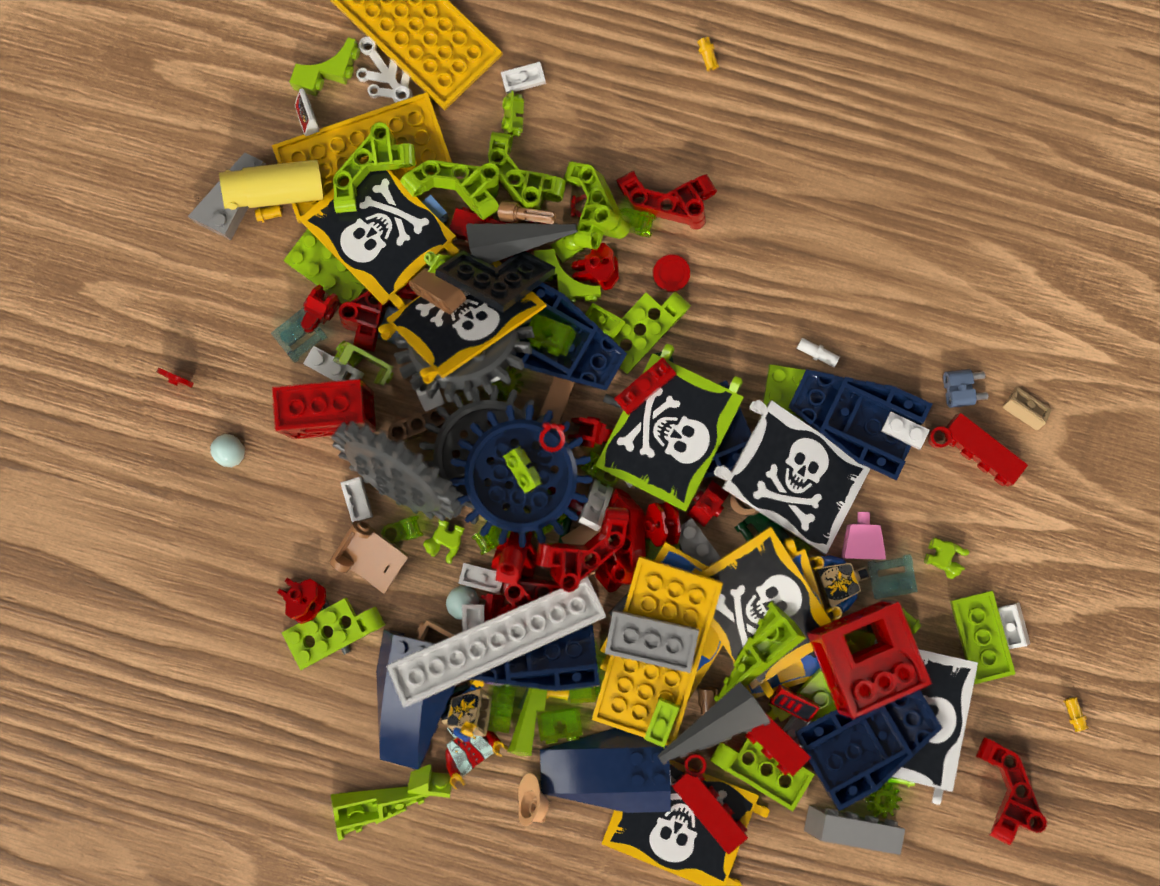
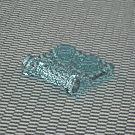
[271,307,327,363]
[868,554,918,599]

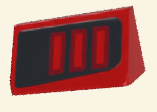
[770,684,820,723]

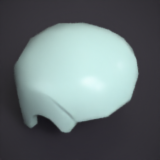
[210,434,245,467]
[446,585,479,620]

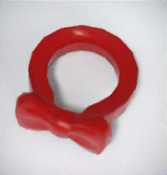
[570,195,587,218]
[539,422,565,452]

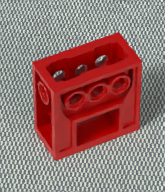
[272,379,377,439]
[807,600,932,719]

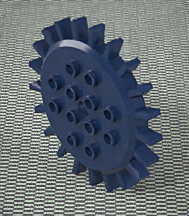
[449,405,592,547]

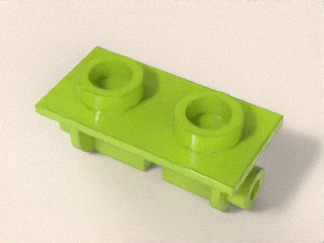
[501,91,524,136]
[424,252,454,273]
[503,446,542,493]

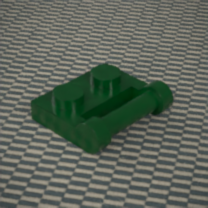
[734,513,790,544]

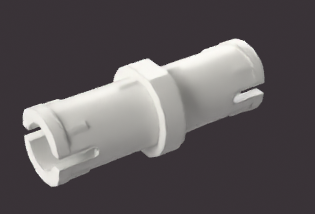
[797,338,840,367]

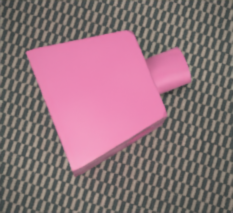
[841,512,886,560]

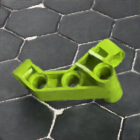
[333,122,416,213]
[488,131,566,210]
[400,160,499,220]
[563,161,630,250]

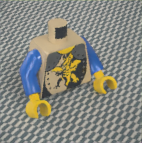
[809,555,869,621]
[441,680,493,742]

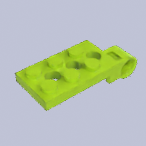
[611,291,691,374]
[282,598,386,671]
[710,738,815,812]

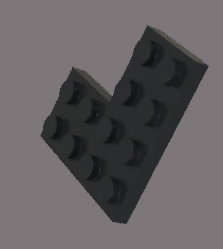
[435,250,555,312]

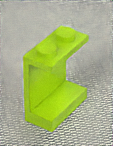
[333,342,394,386]

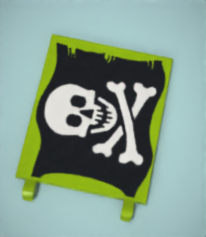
[595,344,744,512]

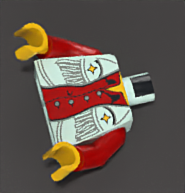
[445,727,508,790]

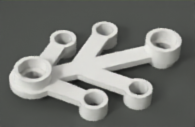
[356,37,413,103]

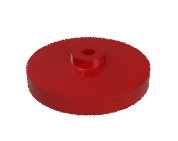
[653,254,690,292]
[156,368,194,388]

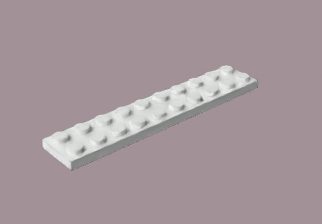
[387,577,606,708]

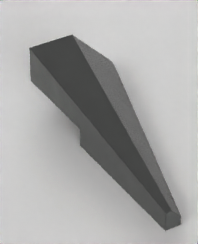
[466,223,578,264]
[658,682,771,765]

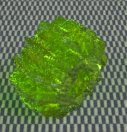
[491,367,524,401]
[864,782,902,819]

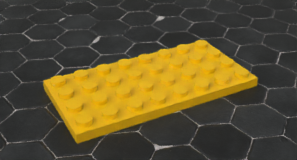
[330,0,502,111]
[272,92,452,223]
[592,556,724,746]

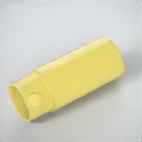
[219,160,323,210]

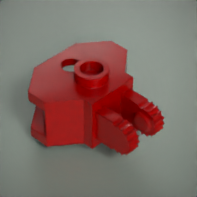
[572,243,619,290]
[301,285,340,334]
[568,416,613,448]
[687,481,729,527]
[644,502,681,547]
[277,578,326,624]

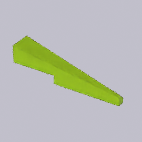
[714,602,806,703]
[507,688,547,757]
[330,786,429,841]

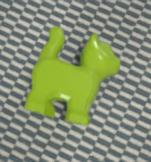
[423,519,465,564]
[924,538,969,579]

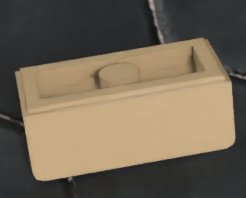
[1003,387,1052,430]

